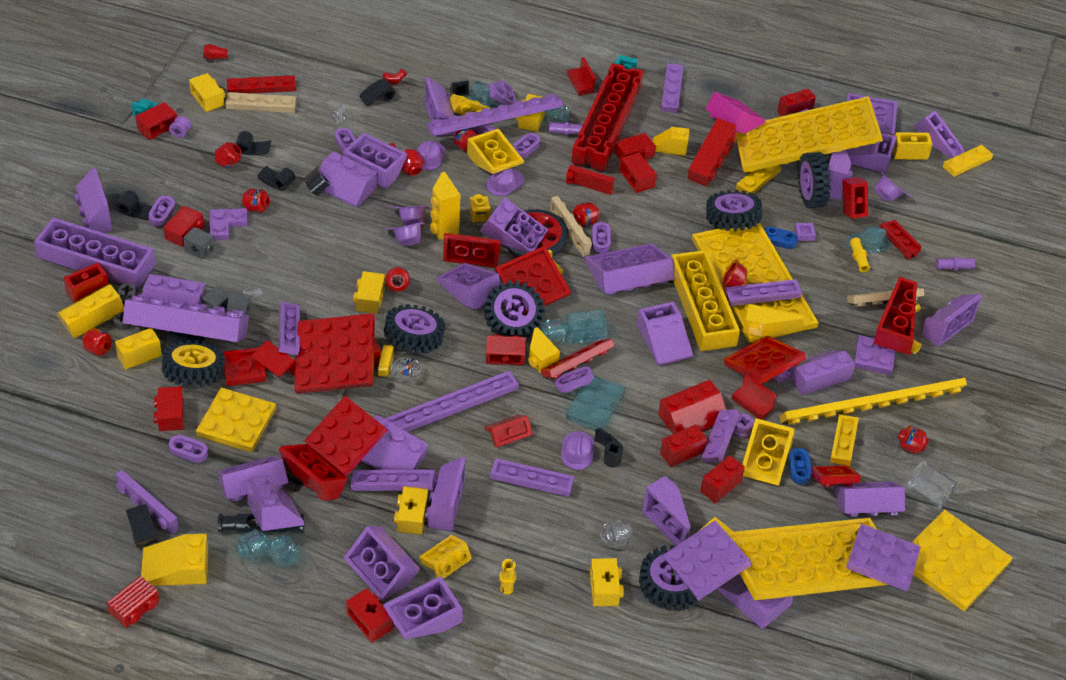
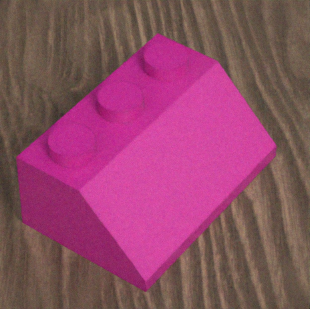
[706,91,766,134]

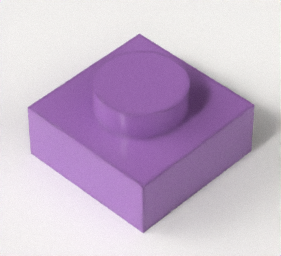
[794,223,816,241]

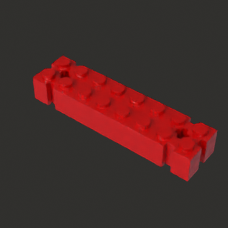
[571,63,644,171]

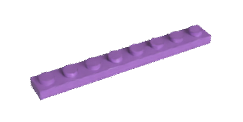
[427,94,563,136]
[385,371,519,432]

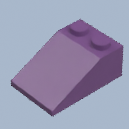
[828,150,853,200]
[436,263,501,309]
[642,476,691,546]
[717,573,794,629]
[383,576,463,640]

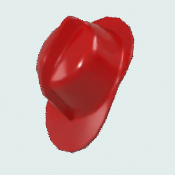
[722,259,747,289]

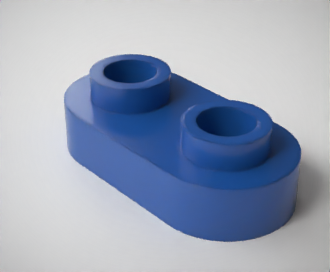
[764,227,798,249]
[788,448,812,485]

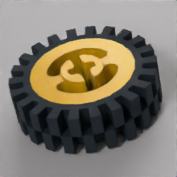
[161,340,225,388]

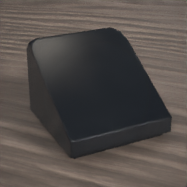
[450,80,469,96]

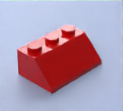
[443,233,501,268]
[658,379,726,434]
[279,444,348,501]

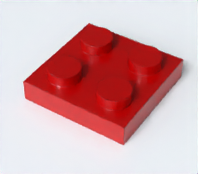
[223,347,266,386]
[811,465,861,487]

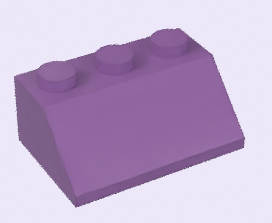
[425,77,456,137]
[343,133,407,188]
[319,151,377,208]
[74,168,112,233]
[142,274,206,305]
[921,294,982,347]
[788,350,855,396]
[361,415,429,470]
[216,455,288,501]
[425,457,466,532]
[247,477,304,531]
[834,481,905,517]
[344,526,420,601]

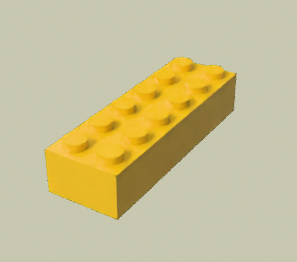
[671,250,740,351]

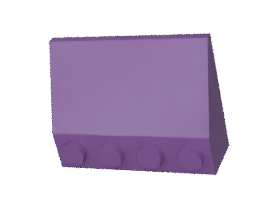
[584,243,674,295]

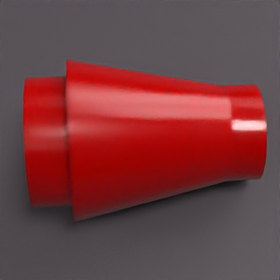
[203,43,228,60]

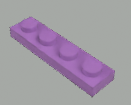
[661,63,683,113]
[724,279,802,306]
[278,301,300,355]
[490,458,574,497]
[116,470,179,535]
[351,470,436,491]

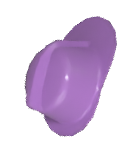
[417,140,445,170]
[486,168,524,196]
[874,172,913,201]
[389,206,430,226]
[383,223,424,246]
[561,431,595,470]

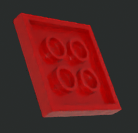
[495,245,571,316]
[724,336,806,384]
[304,396,388,477]

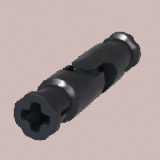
[218,514,304,533]

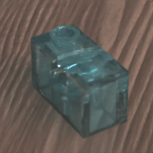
[565,310,608,343]

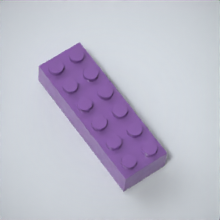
[34,217,156,289]
[123,294,249,342]

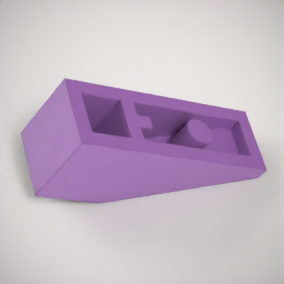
[914,110,965,158]

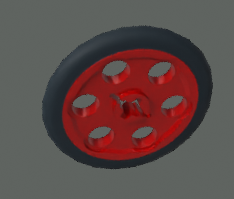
[504,209,569,257]

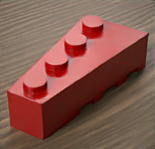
[688,118,738,187]
[873,277,917,355]

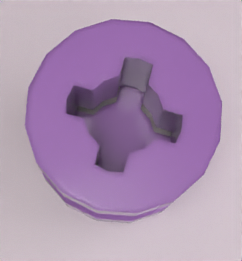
[169,116,191,138]
[733,414,754,439]

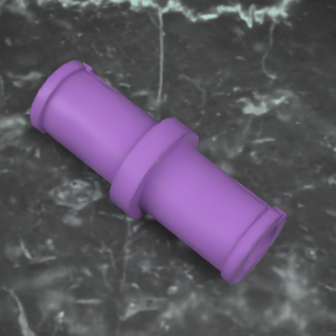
[549,122,583,136]
[936,257,975,271]

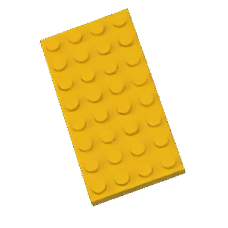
[737,96,883,173]
[692,223,819,343]
[726,518,888,601]

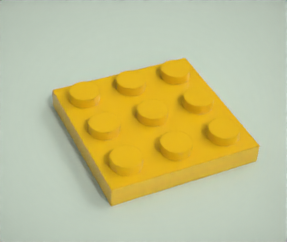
[196,387,277,453]

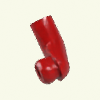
[382,68,408,84]

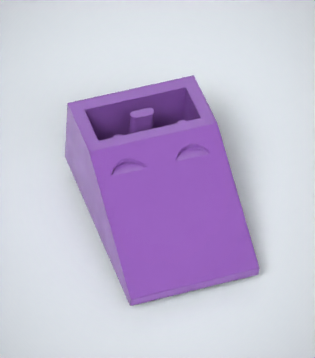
[846,133,897,173]
[480,197,548,253]
[636,301,693,366]

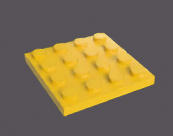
[912,510,1013,611]

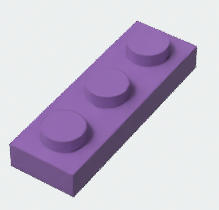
[701,409,740,463]

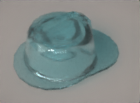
[846,225,889,253]

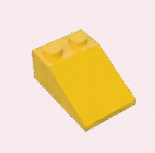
[467,128,524,174]
[742,419,795,486]
[141,534,208,586]

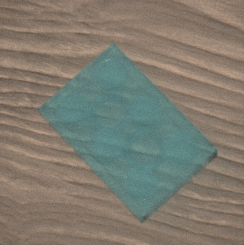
[566,375,625,430]

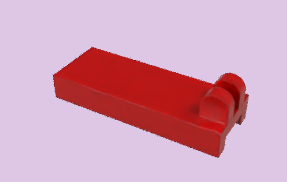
[565,164,615,195]
[879,220,922,260]

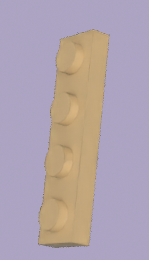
[226,92,297,113]
[550,196,592,257]
[847,288,924,307]

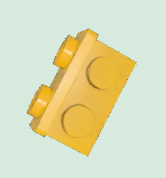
[450,94,490,115]
[419,534,472,579]

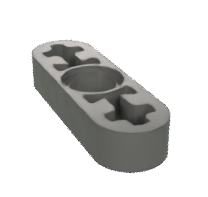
[113,283,137,330]

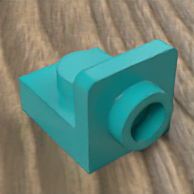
[613,55,638,70]
[131,98,158,117]

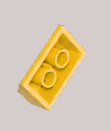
[430,172,460,240]
[56,284,124,339]

